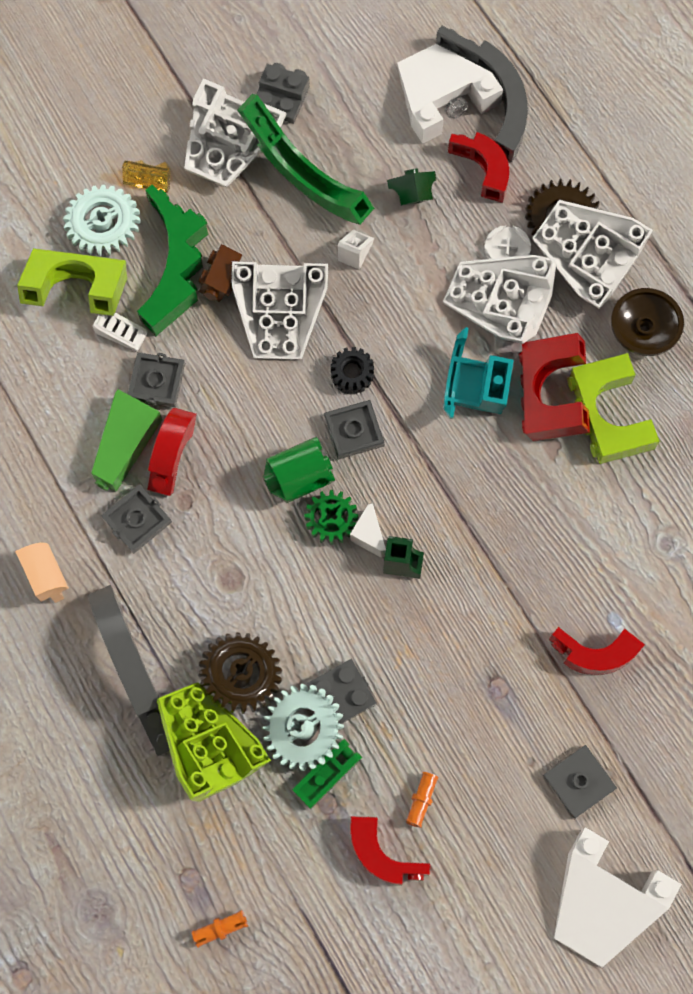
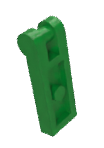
[292,739,363,810]

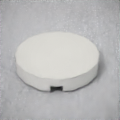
[484,225,531,259]

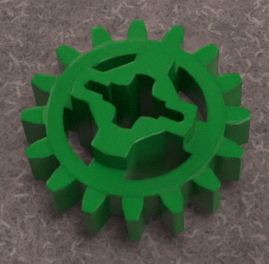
[304,490,358,545]

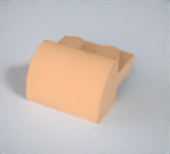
[15,543,69,603]

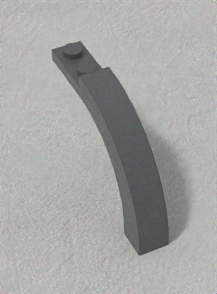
[436,25,528,163]
[88,585,170,756]

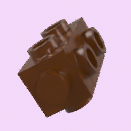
[198,244,242,302]

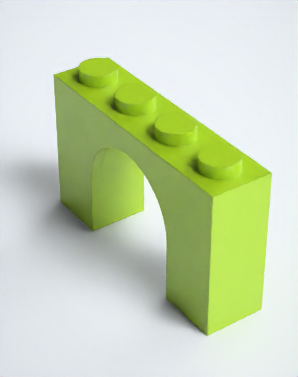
[17,248,127,316]
[567,353,660,464]

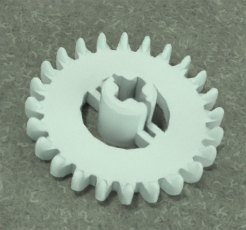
[63,185,141,257]
[262,684,344,771]

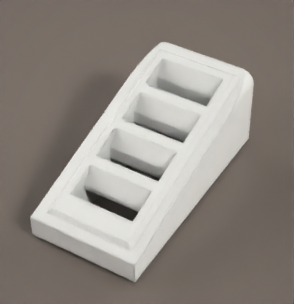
[93,313,148,352]

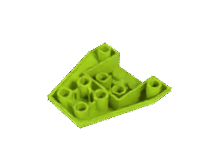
[156,682,271,802]

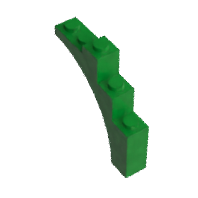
[137,184,208,336]

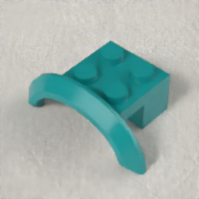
[443,327,514,419]

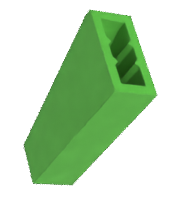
[91,389,162,492]

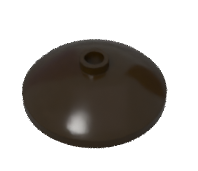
[611,288,684,356]

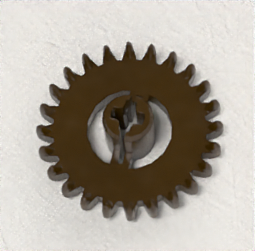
[525,178,601,236]
[198,632,283,714]

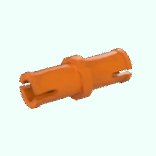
[406,772,438,828]
[192,910,248,948]

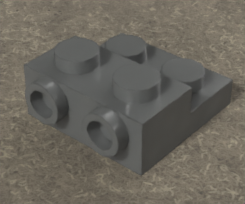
[257,63,310,124]

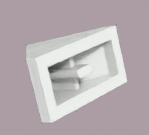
[338,230,374,270]
[350,503,386,558]

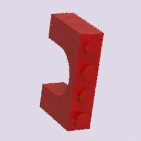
[519,333,590,441]

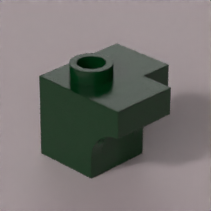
[387,168,437,206]
[383,536,424,579]

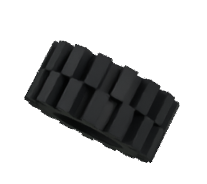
[331,347,374,394]

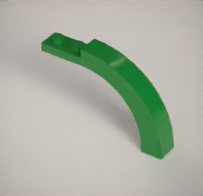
[237,94,375,225]

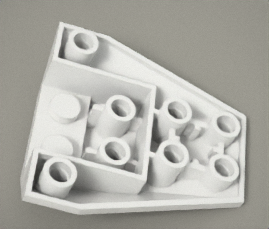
[532,200,653,309]
[443,255,556,344]
[232,261,328,360]

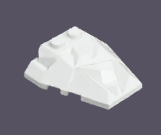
[184,79,287,188]

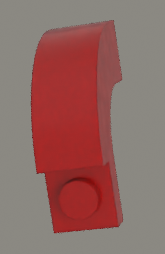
[448,132,510,203]
[147,408,197,496]
[549,627,645,675]
[351,816,430,886]

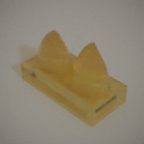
[122,160,170,193]

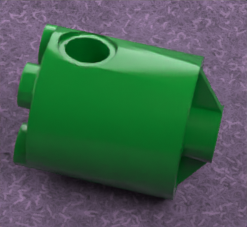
[263,437,335,504]

